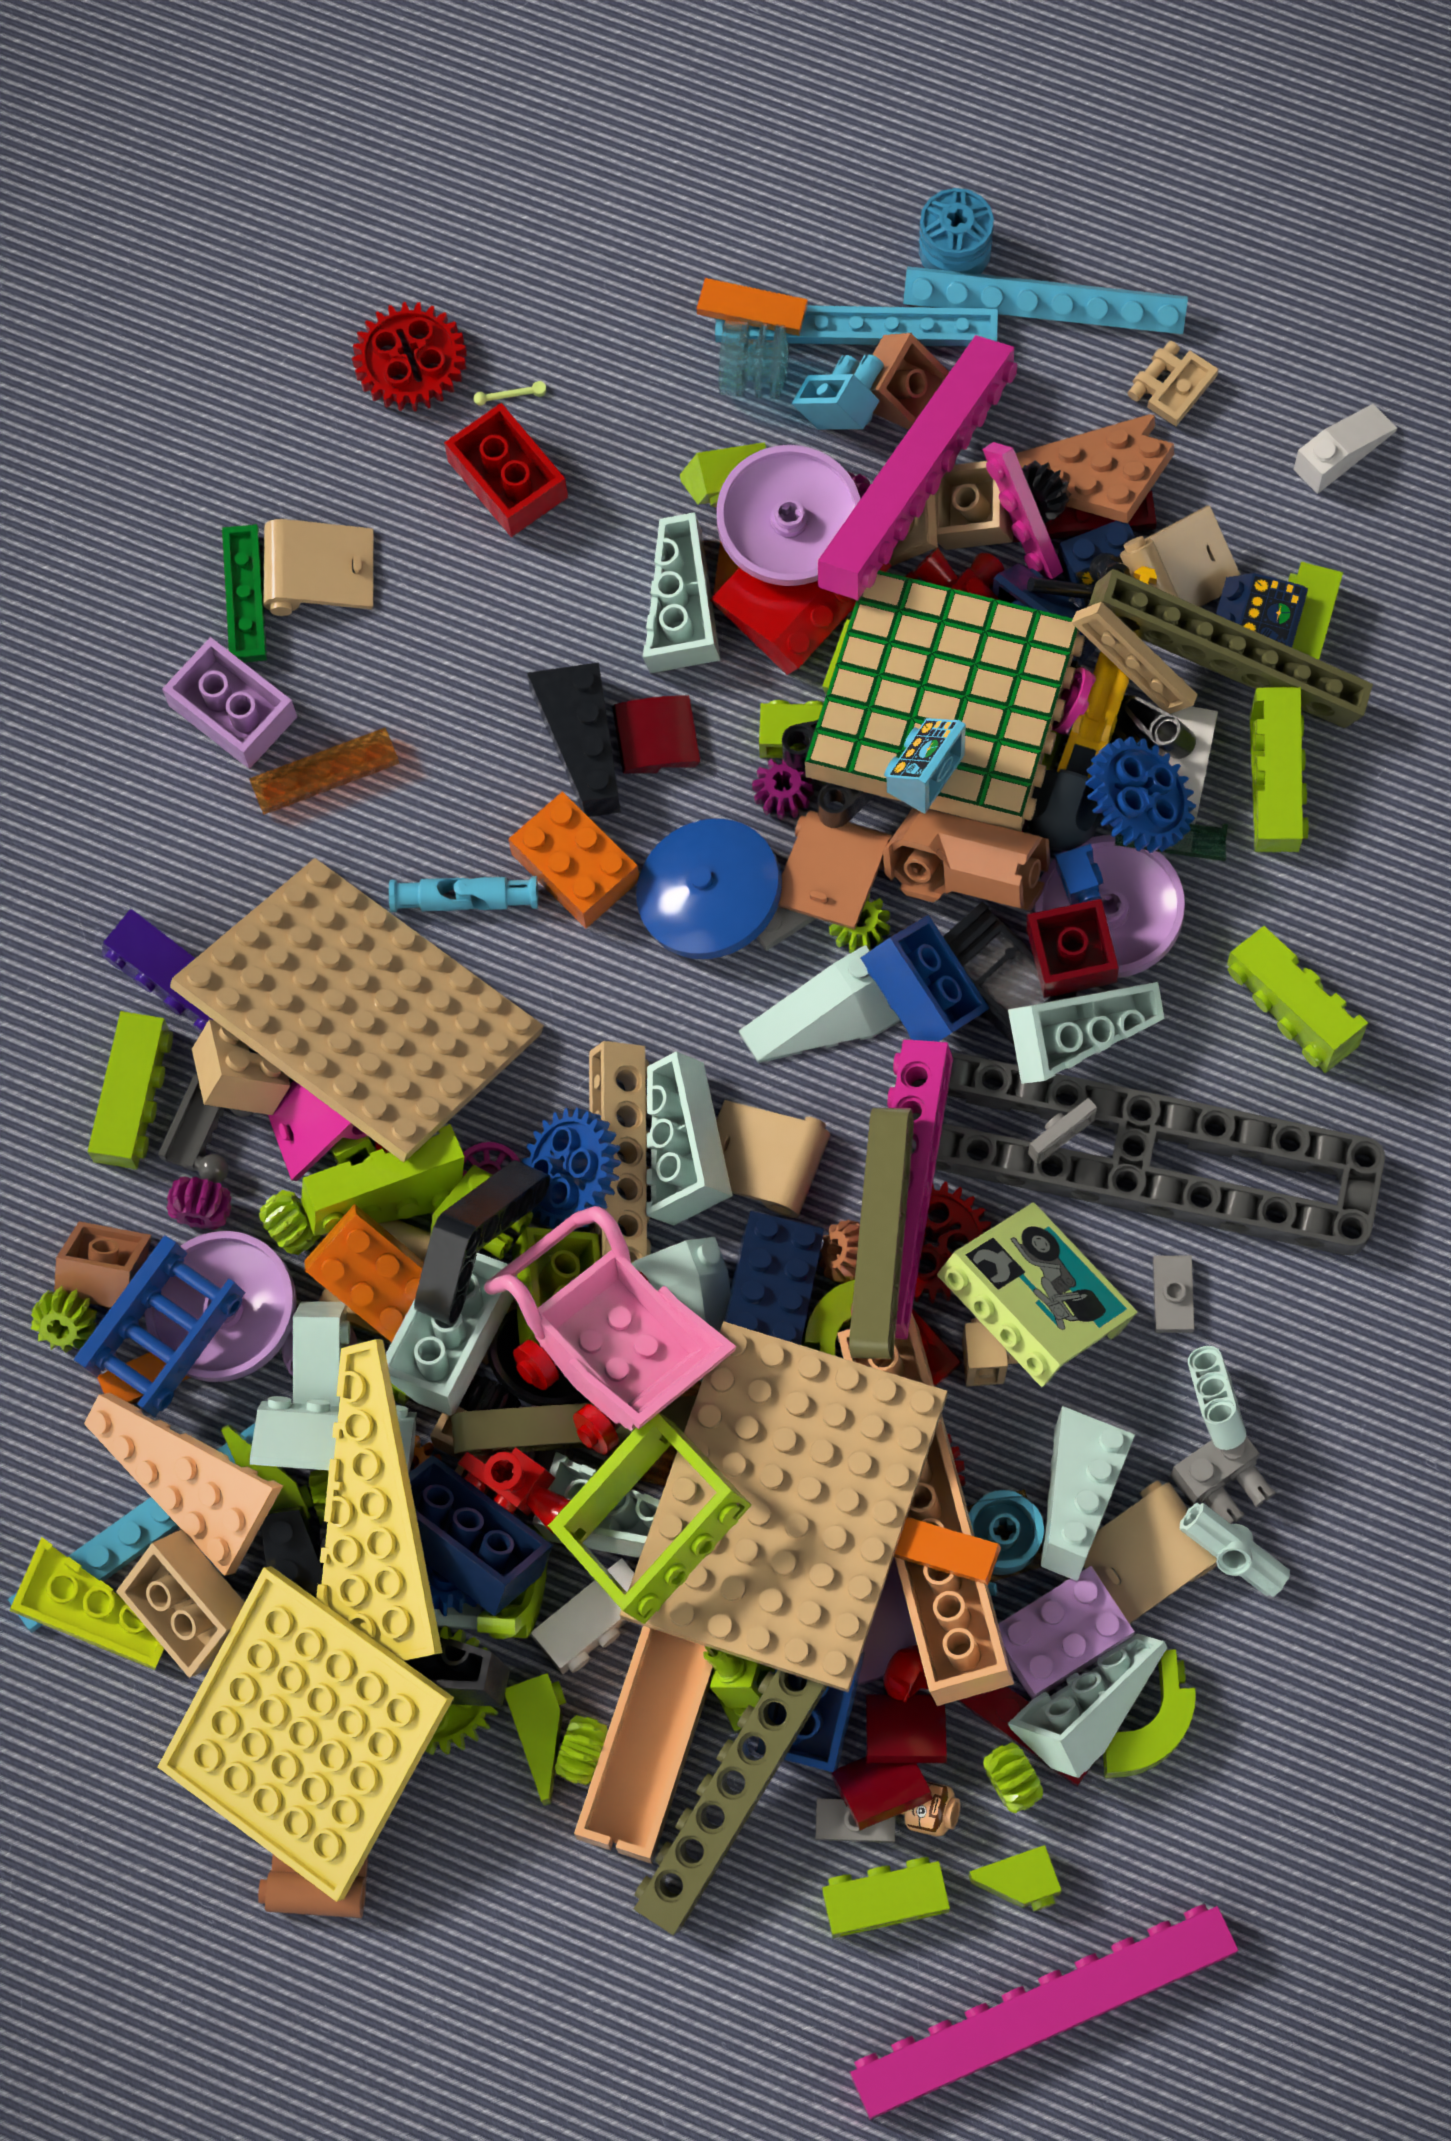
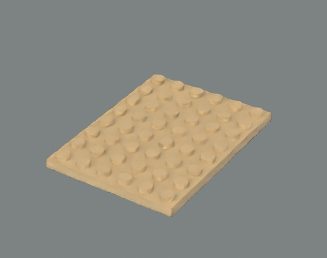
[170,858,544,1162]
[620,1321,948,1692]

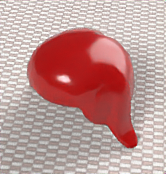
[884,1645,929,1703]

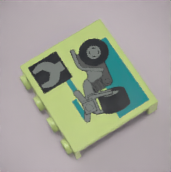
[937,1202,1138,1387]

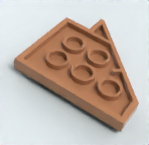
[1015,414,1174,524]

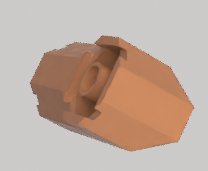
[883,807,1050,911]

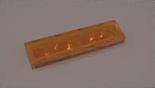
[249,727,400,815]

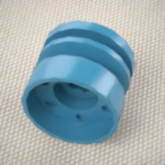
[919,188,994,274]

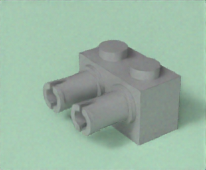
[1170,1436,1276,1524]

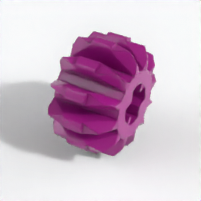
[752,758,814,821]
[166,1176,232,1230]

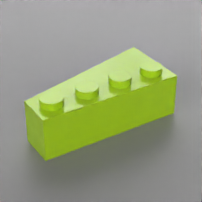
[1249,687,1309,852]
[1227,926,1368,1073]
[301,1124,464,1236]

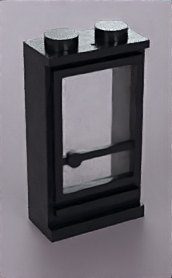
[943,901,1077,1045]

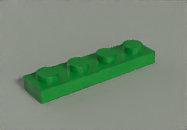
[222,524,267,663]

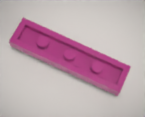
[982,442,1064,579]

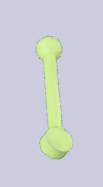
[473,381,546,406]

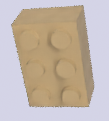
[116,1529,245,1678]

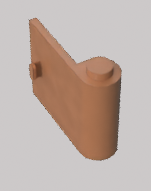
[778,810,894,930]
[258,1854,368,1918]

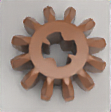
[819,1220,860,1284]

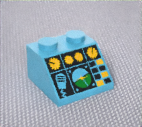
[884,718,966,814]

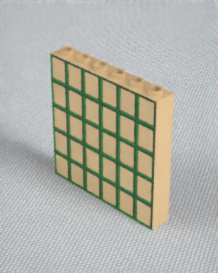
[805,570,1085,832]

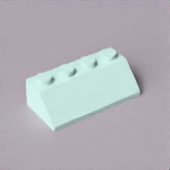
[386,1253,517,1416]
[250,1396,417,1473]

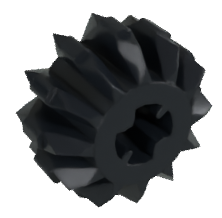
[1022,460,1072,524]
[458,1374,521,1411]

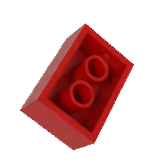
[444,403,568,537]

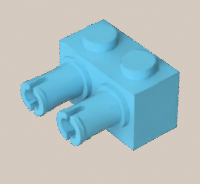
[791,355,884,430]

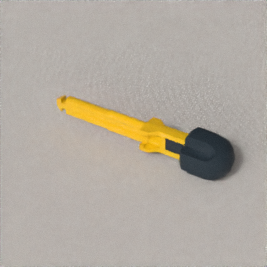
[1027,566,1157,851]

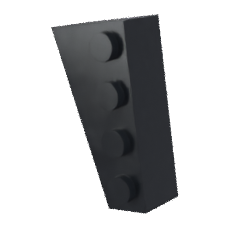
[527,662,621,817]
[261,1506,323,1598]
[404,1637,510,1707]

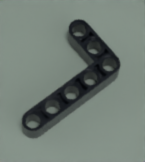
[414,1160,550,1325]

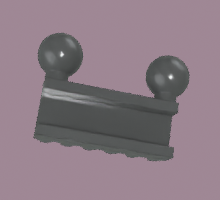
[158,1074,254,1183]

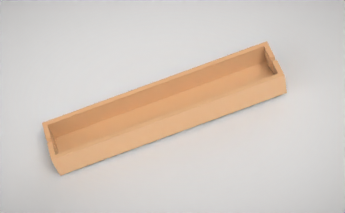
[574,1626,715,1864]

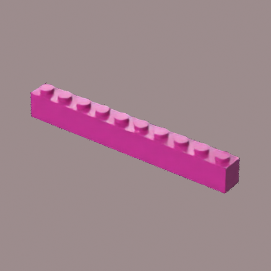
[818,335,1017,600]
[850,1903,1239,2120]

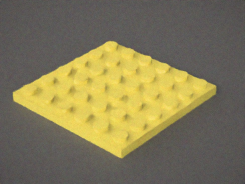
[158,1566,454,1902]

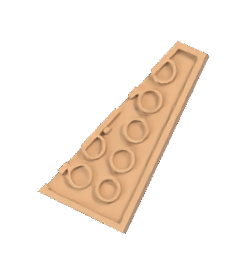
[84,1393,283,1576]

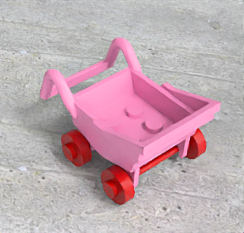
[484,1206,736,1454]

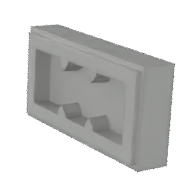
[1028,1097,1097,1164]
[1153,1255,1194,1333]
[815,1798,896,1843]

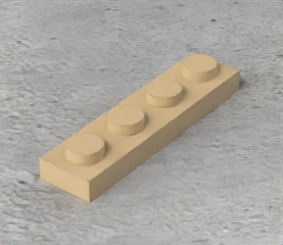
[1071,602,1198,714]

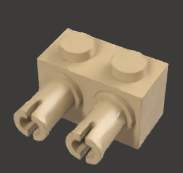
[962,1318,1019,1387]

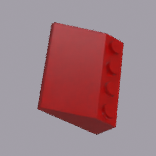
[709,563,891,675]

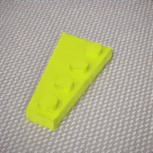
[10,1537,164,1670]

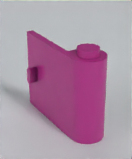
[268,1081,368,1181]

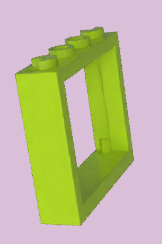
[548,1412,752,1624]

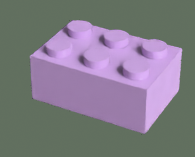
[162,637,297,769]
[998,1566,1134,1700]

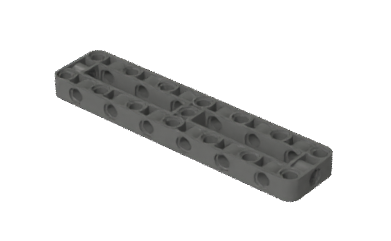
[911,1052,1385,1255]

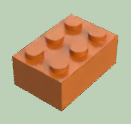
[508,791,639,929]
[304,1204,424,1343]

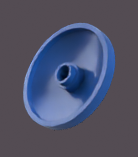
[636,818,782,959]

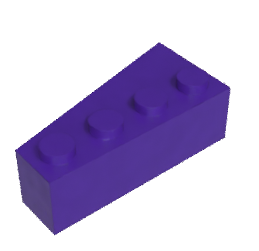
[101,908,213,1033]

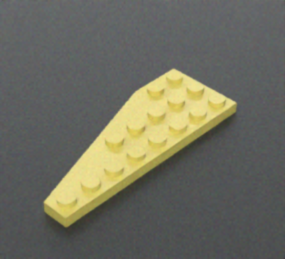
[316,1339,442,1661]

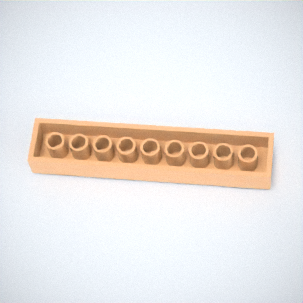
[837,1313,1014,1706]

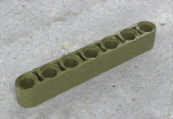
[849,1108,914,1359]
[451,1396,697,1457]

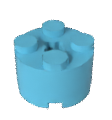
[969,1490,1044,1575]

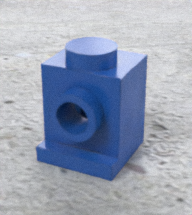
[1055,843,1104,905]

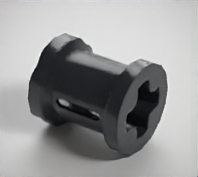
[1089,553,1132,582]

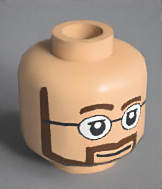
[901,1781,960,1836]

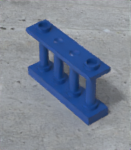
[73,1235,246,1417]

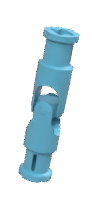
[389,876,539,912]

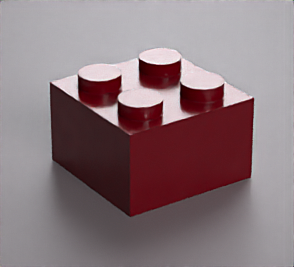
[1027,899,1119,998]

